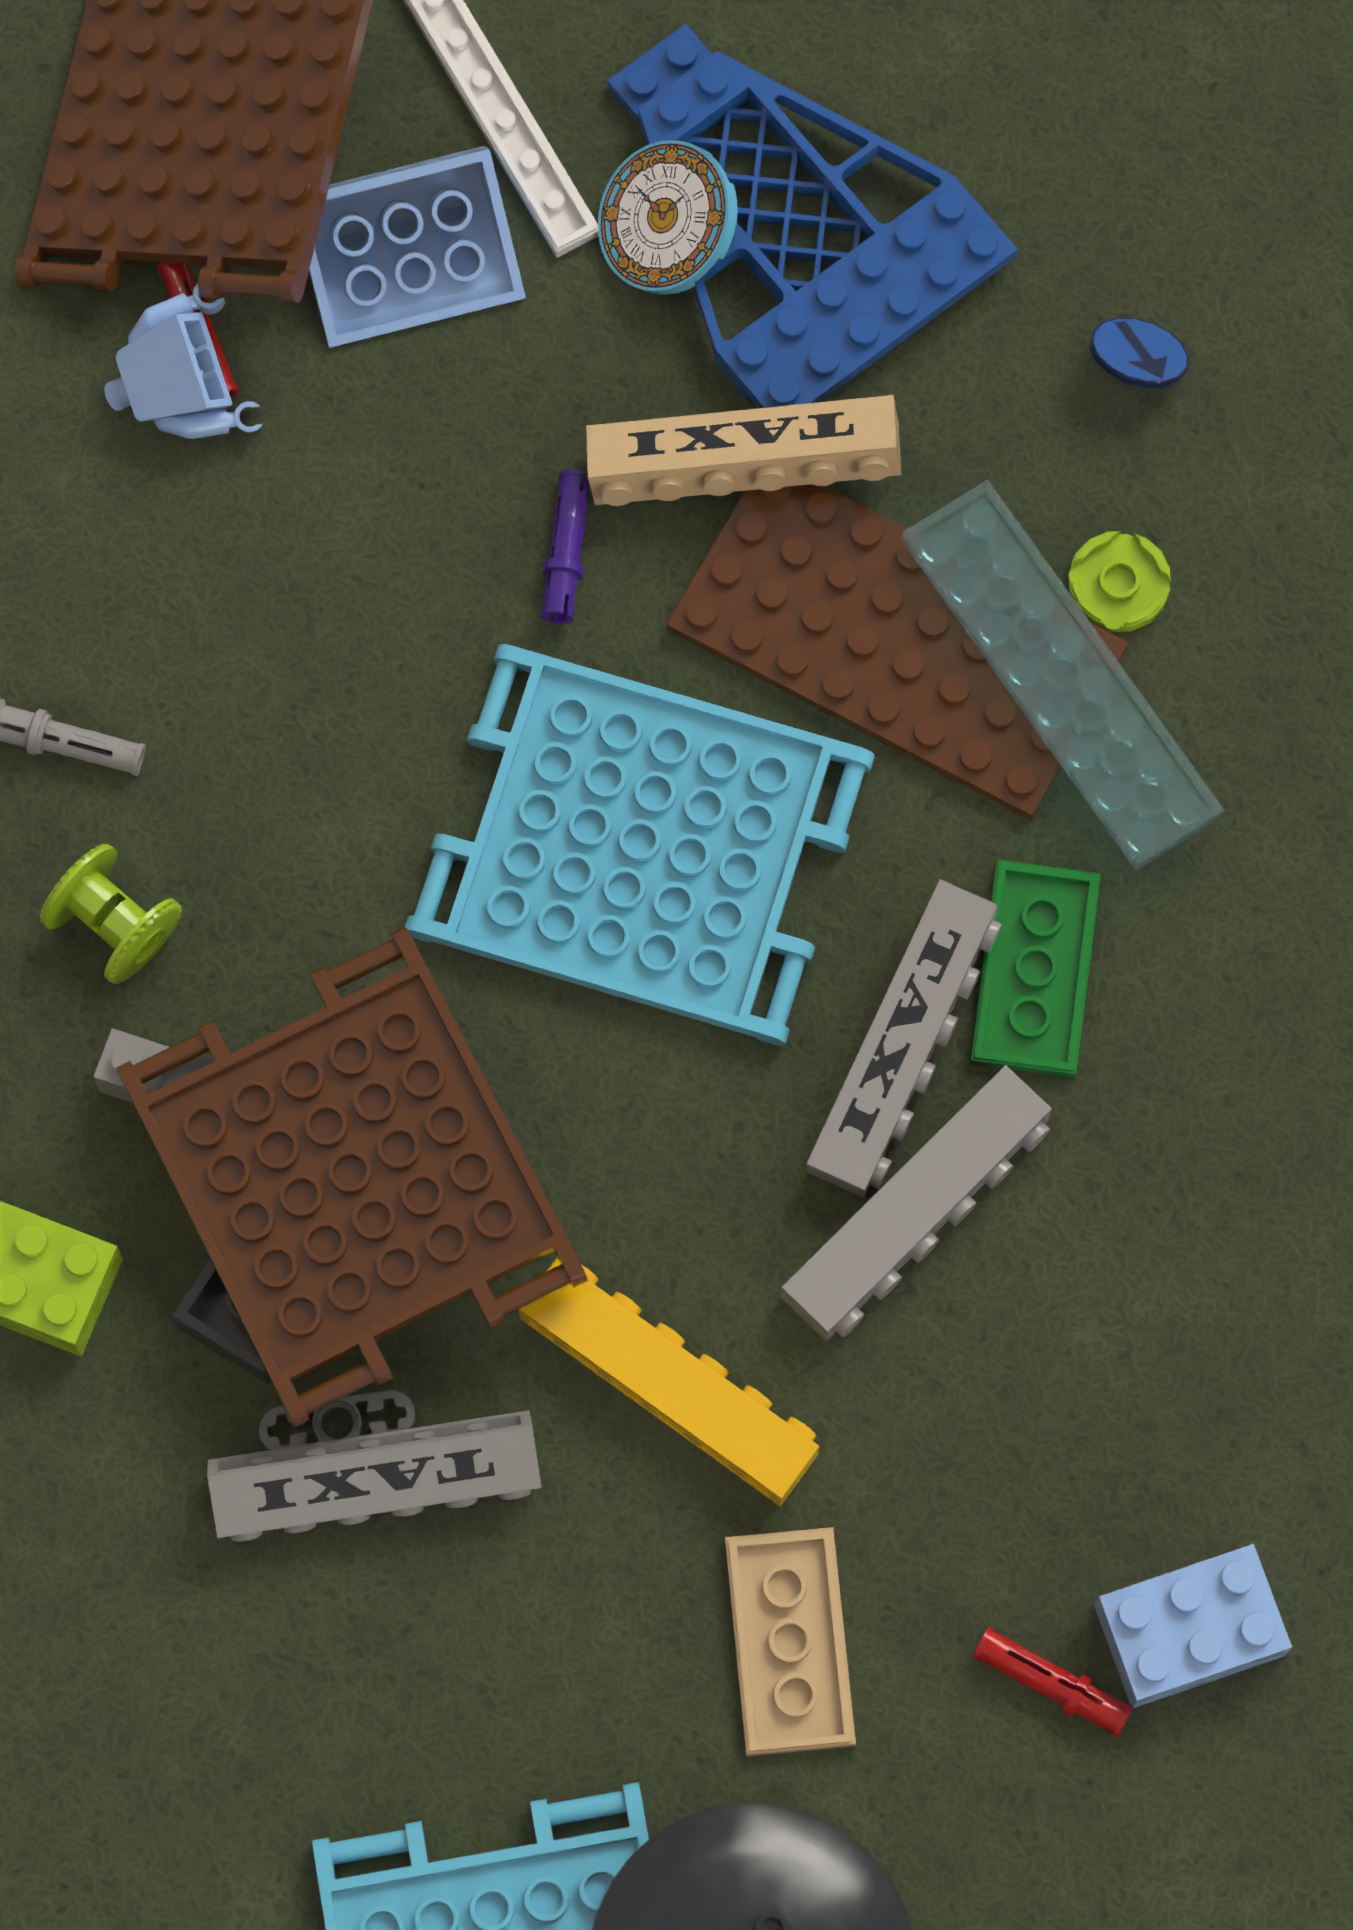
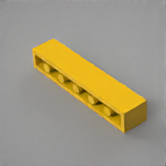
[519,1258,820,1507]

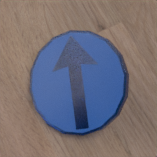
[1089,318,1189,388]

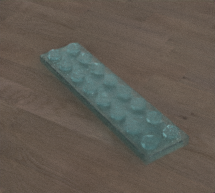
[901,479,1224,871]

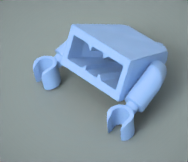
[105,283,263,439]

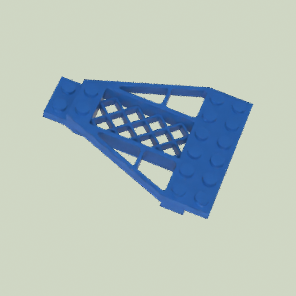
[607,24,1018,408]

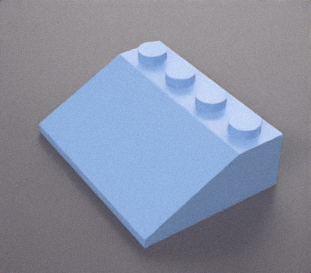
[309,146,526,348]

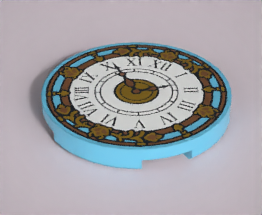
[598,140,737,295]

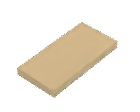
[725,1527,856,1756]

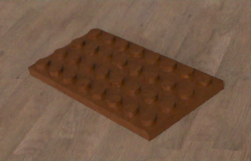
[666,484,1129,820]

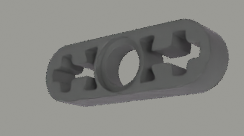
[259,1390,416,1451]

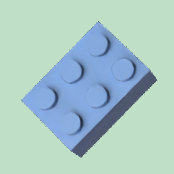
[1094,1544,1292,1708]

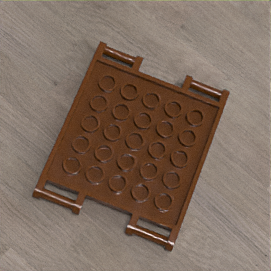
[14,0,373,303]
[116,927,588,1427]

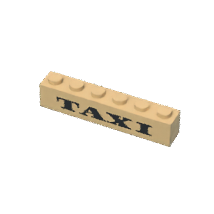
[586,395,902,506]

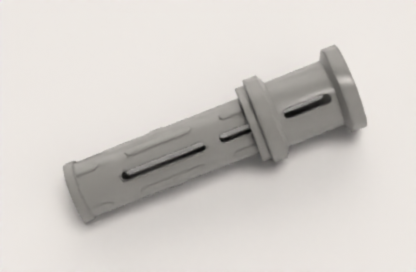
[0,698,146,776]

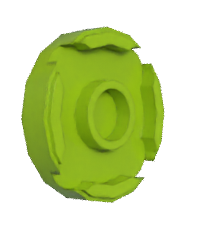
[1068,531,1171,632]

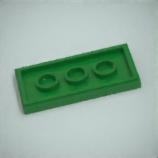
[970,860,1101,1078]

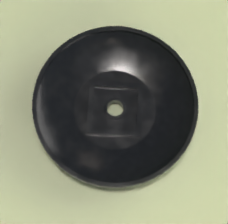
[592,1803,912,1930]

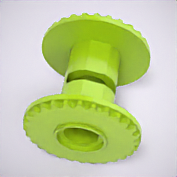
[40,844,182,984]

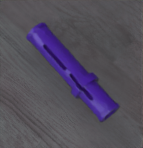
[541,469,590,624]

